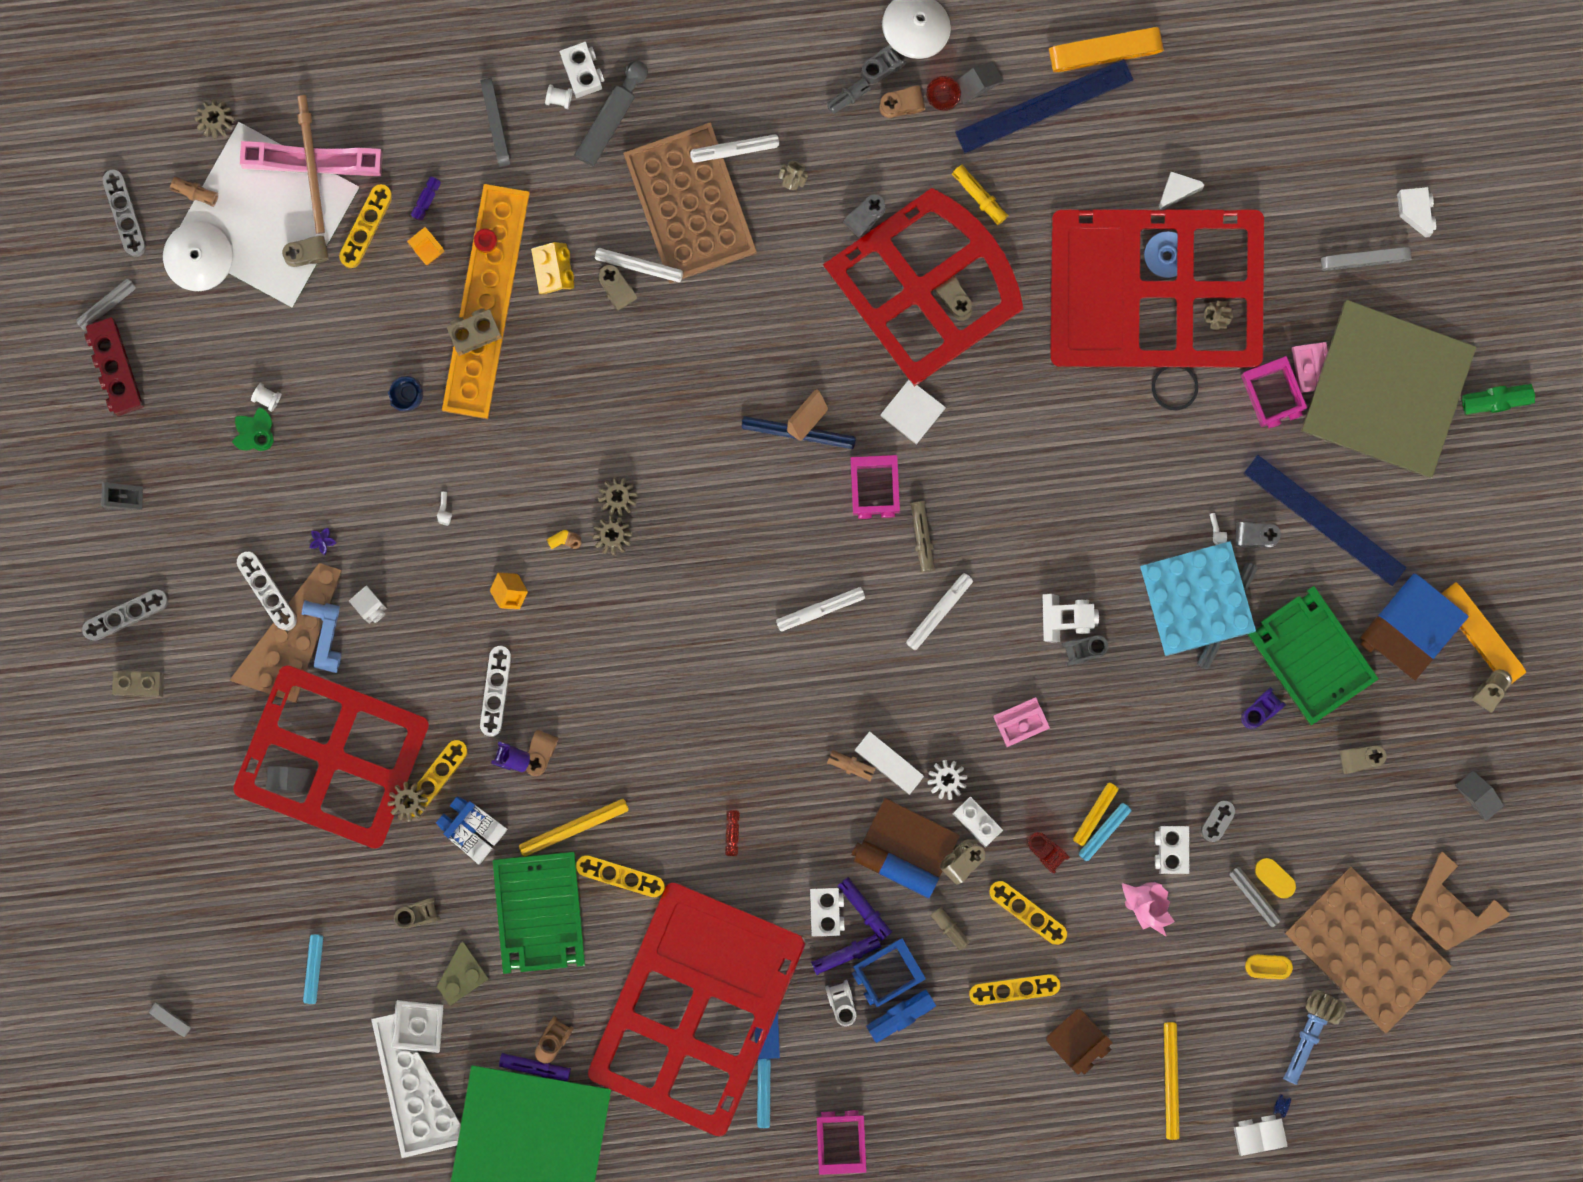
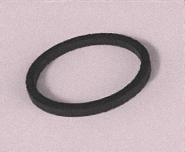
[1152,367,1199,411]

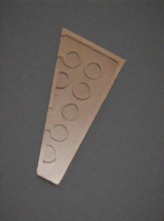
[229,563,342,703]

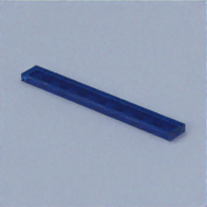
[955,59,1134,154]
[1243,455,1407,586]

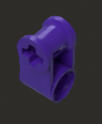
[1241,687,1286,729]
[491,741,530,772]

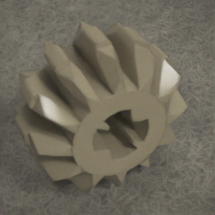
[195,99,235,139]
[598,477,638,517]
[592,516,632,556]
[388,782,428,822]
[1306,990,1347,1024]

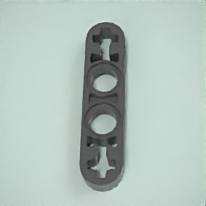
[480,78,511,167]

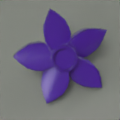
[309,528,337,555]

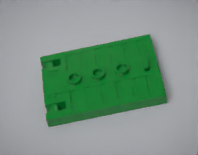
[1247,586,1379,726]
[492,852,586,974]

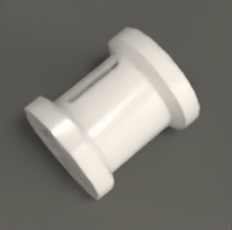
[545,84,572,109]
[251,383,281,412]

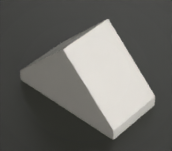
[1159,172,1204,210]

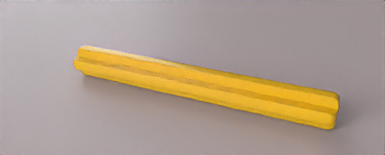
[519,799,629,857]
[1164,1022,1179,1140]

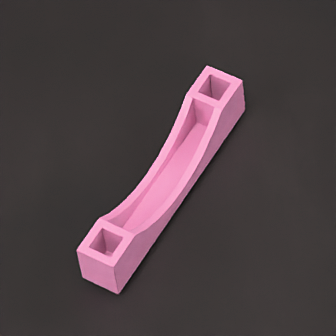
[240,141,383,177]

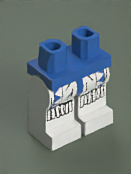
[436,796,508,865]

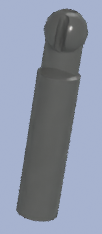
[574,61,648,167]

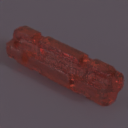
[725,810,740,856]

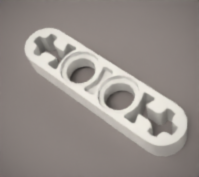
[237,552,297,631]
[480,646,511,737]

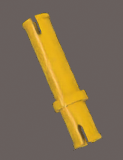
[952,164,1009,226]

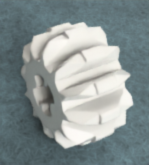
[928,760,967,800]

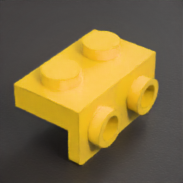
[531,242,574,294]

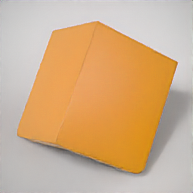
[407,227,445,265]
[490,572,528,610]

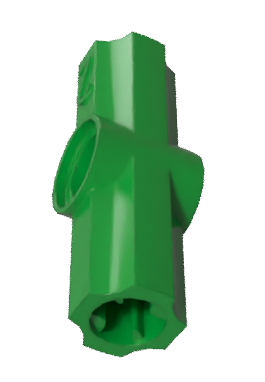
[1462,384,1535,415]

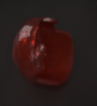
[926,76,962,111]

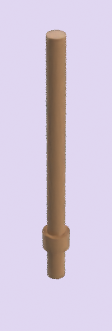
[297,95,325,234]

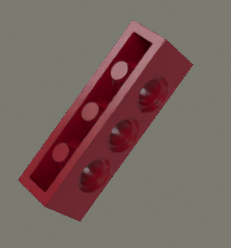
[84,317,144,416]

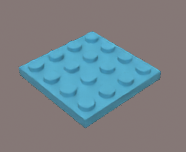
[1140,541,1256,656]

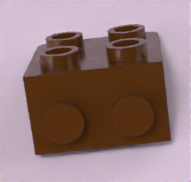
[1046,1009,1112,1075]

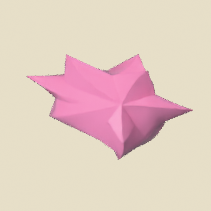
[1122,882,1175,936]

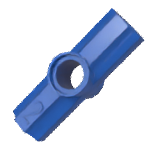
[866,989,936,1043]

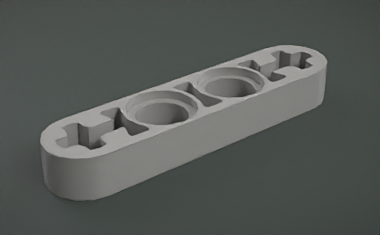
[103,170,146,257]
[1321,247,1412,271]
[82,589,169,641]

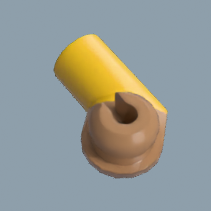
[546,530,582,549]

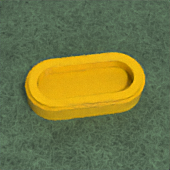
[1255,858,1296,898]
[1245,954,1293,979]

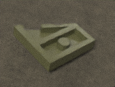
[437,942,489,1006]

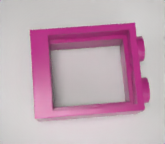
[1241,356,1307,429]
[850,455,900,519]
[816,1110,866,1175]

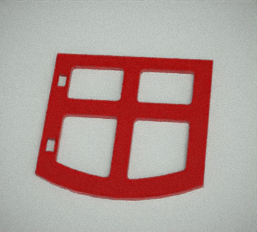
[823,188,1024,387]

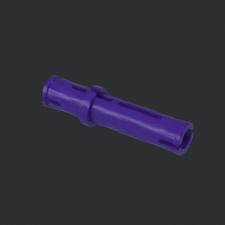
[837,877,893,941]
[811,934,882,975]
[499,1053,571,1082]

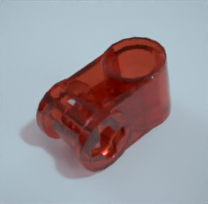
[1026,832,1070,875]

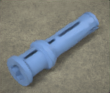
[1283,1013,1328,1085]

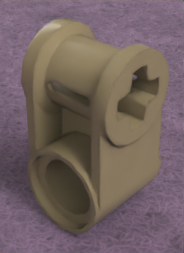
[282,236,329,267]
[599,265,637,311]
[934,276,972,321]
[1472,669,1512,713]
[1339,746,1386,774]
[939,839,986,885]
[394,897,441,929]

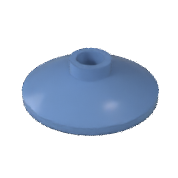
[1144,232,1178,278]

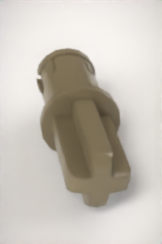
[930,906,969,950]

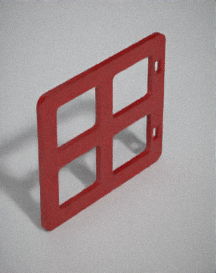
[233,665,429,849]

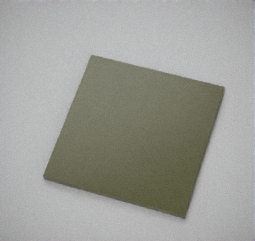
[1301,300,1476,478]

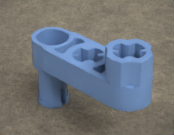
[302,600,342,673]

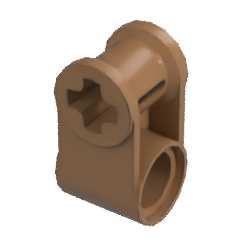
[879,86,925,118]
[526,730,559,776]
[535,1016,574,1063]

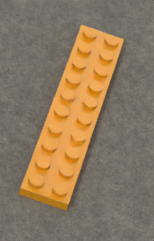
[442,184,530,419]

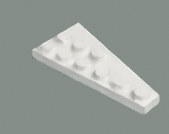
[371,1014,461,1158]

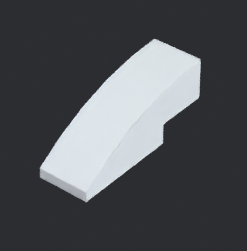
[855,731,924,795]

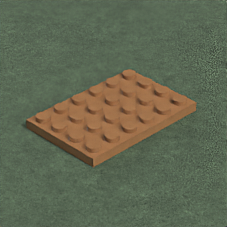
[623,122,757,284]
[1284,867,1452,1034]

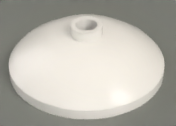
[882,0,951,59]
[163,222,233,291]

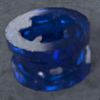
[1273,1094,1291,1118]

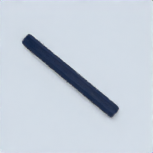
[741,416,856,449]

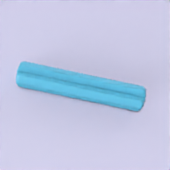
[1079,803,1131,861]
[303,934,323,1004]
[757,1059,771,1128]

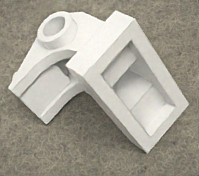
[1043,594,1099,643]

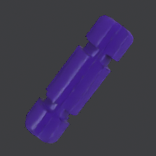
[411,177,441,221]

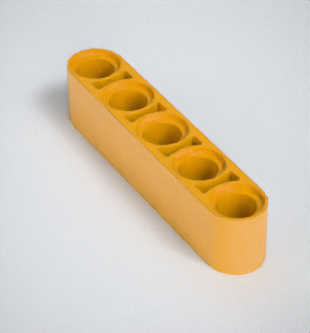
[1049,27,1164,72]
[1441,582,1526,684]

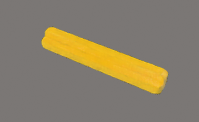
[1073,783,1119,846]

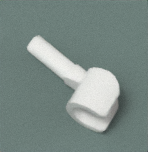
[437,492,452,526]
[1210,513,1227,545]

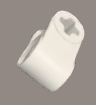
[825,980,856,1027]

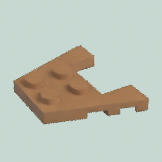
[1410,852,1510,951]

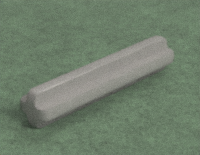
[76,279,136,330]
[1230,867,1281,927]

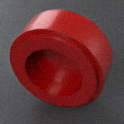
[474,229,498,253]

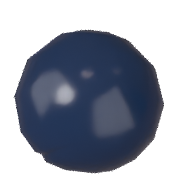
[388,376,423,411]

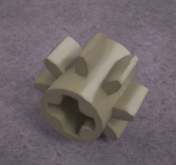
[778,161,809,190]
[1204,301,1233,330]

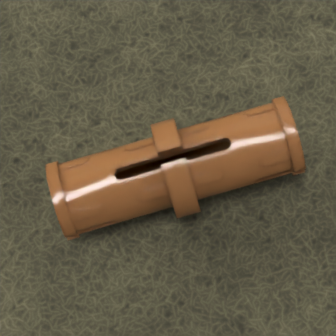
[170,177,218,207]
[827,750,876,782]

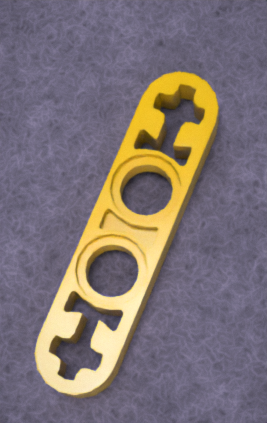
[339,184,392,268]
[403,740,468,817]
[576,856,665,897]
[989,881,1067,945]
[969,975,1060,1005]

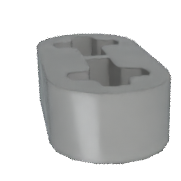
[1201,801,1235,842]
[148,1002,192,1037]

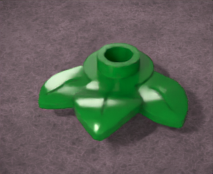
[232,408,274,451]

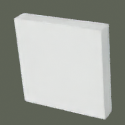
[880,380,946,445]
[392,1000,443,1053]

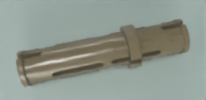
[910,501,935,573]

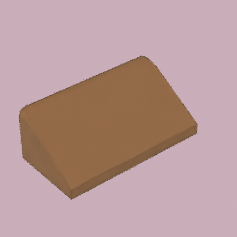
[787,389,828,441]

